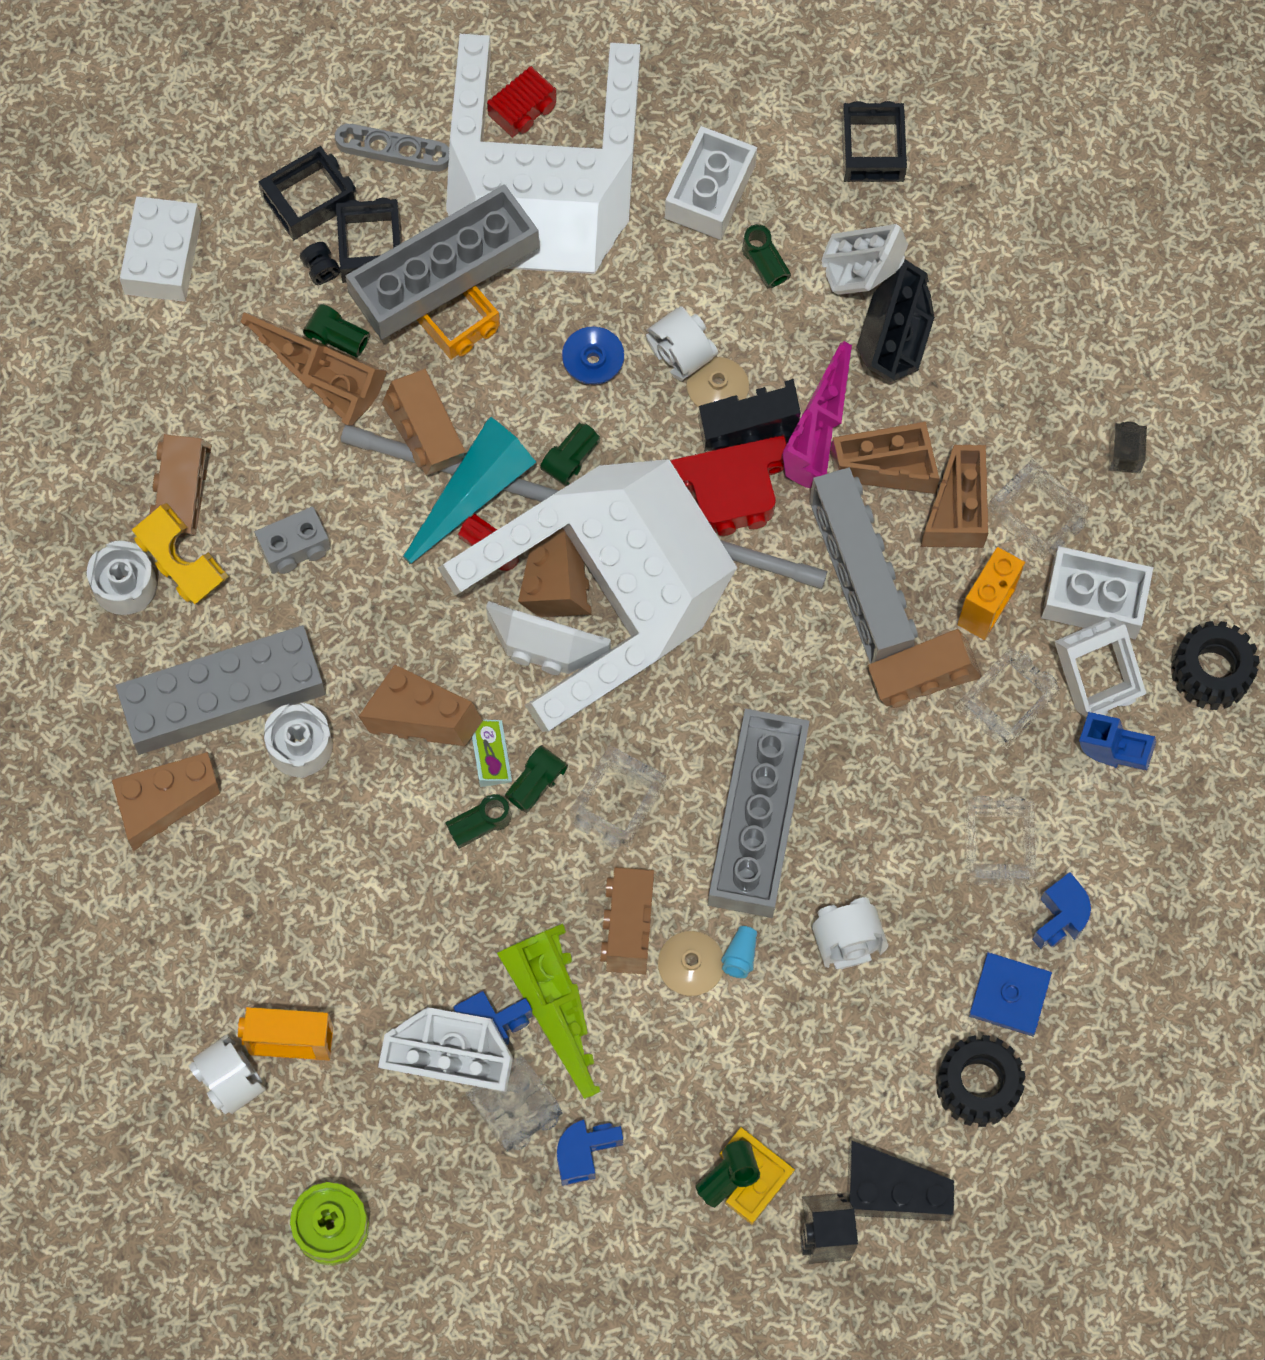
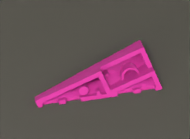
[783,341,852,488]

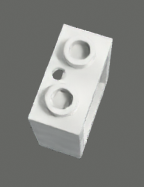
[1054,617,1146,717]

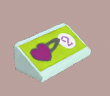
[472,720,512,787]

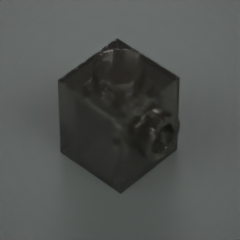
[1109,421,1147,473]

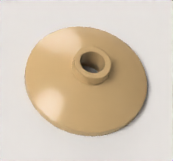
[687,357,749,407]
[658,931,724,996]

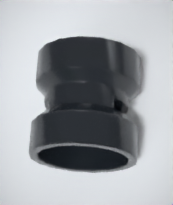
[300,242,340,285]

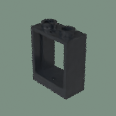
[841,101,907,182]
[258,146,356,241]
[336,198,401,283]

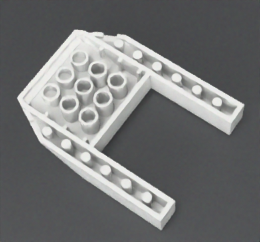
[446,34,640,274]
[438,459,737,732]

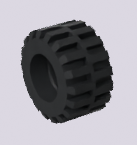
[1171,621,1260,710]
[936,1035,1026,1127]

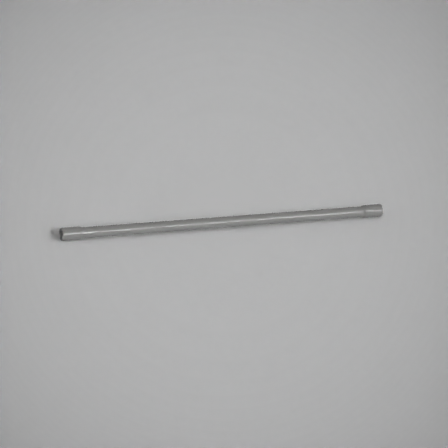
[341,425,828,589]

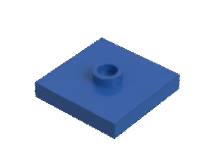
[969,952,1052,1037]

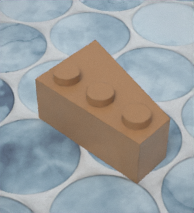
[868,628,983,708]

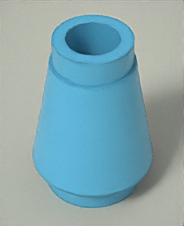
[721,926,758,978]

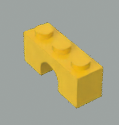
[132,503,229,605]

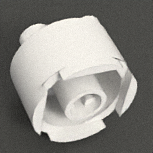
[646,306,718,381]
[87,541,157,615]
[264,703,333,778]
[812,897,888,969]
[188,1034,266,1115]

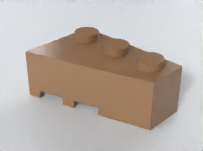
[382,368,466,476]
[830,422,940,494]
[149,434,212,536]
[920,445,988,548]
[518,528,592,617]
[358,665,483,746]
[112,752,220,851]
[600,867,654,975]

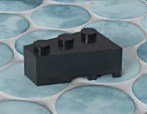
[847,1141,954,1221]
[800,1193,858,1264]

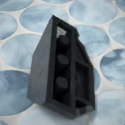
[857,259,935,382]

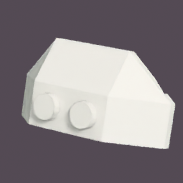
[821,224,908,295]
[486,601,611,675]
[378,1007,513,1092]

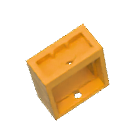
[417,285,500,360]
[957,547,1026,640]
[238,1007,333,1061]

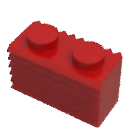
[487,66,556,138]

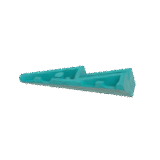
[403,416,536,564]

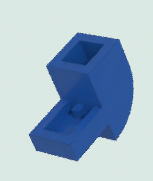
[1079,712,1157,771]
[1032,872,1091,949]
[453,991,533,1046]
[557,1120,623,1186]

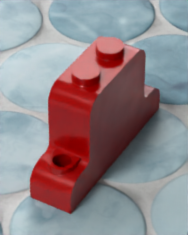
[670,435,787,536]

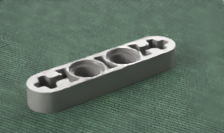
[335,124,449,172]

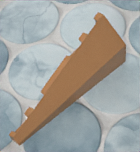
[240,312,387,426]

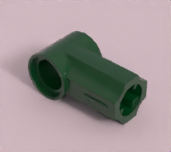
[742,224,791,289]
[303,304,370,358]
[540,422,600,487]
[505,745,568,813]
[445,794,512,849]
[696,1140,760,1208]

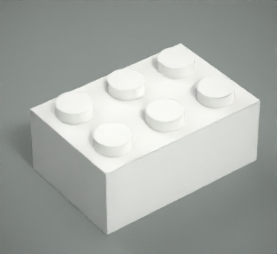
[665,126,757,240]
[120,197,201,302]
[1041,546,1153,640]

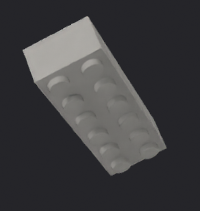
[345,184,539,340]
[809,467,918,664]
[115,625,326,755]
[708,709,810,918]

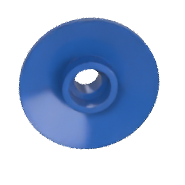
[562,326,624,384]

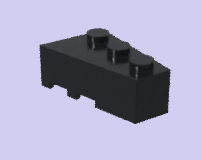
[698,379,801,452]

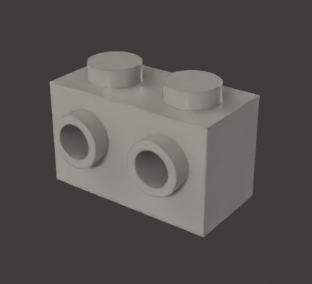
[254,506,331,574]

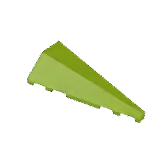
[497,923,601,1099]

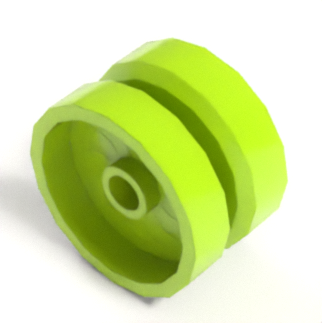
[290,1182,370,1266]

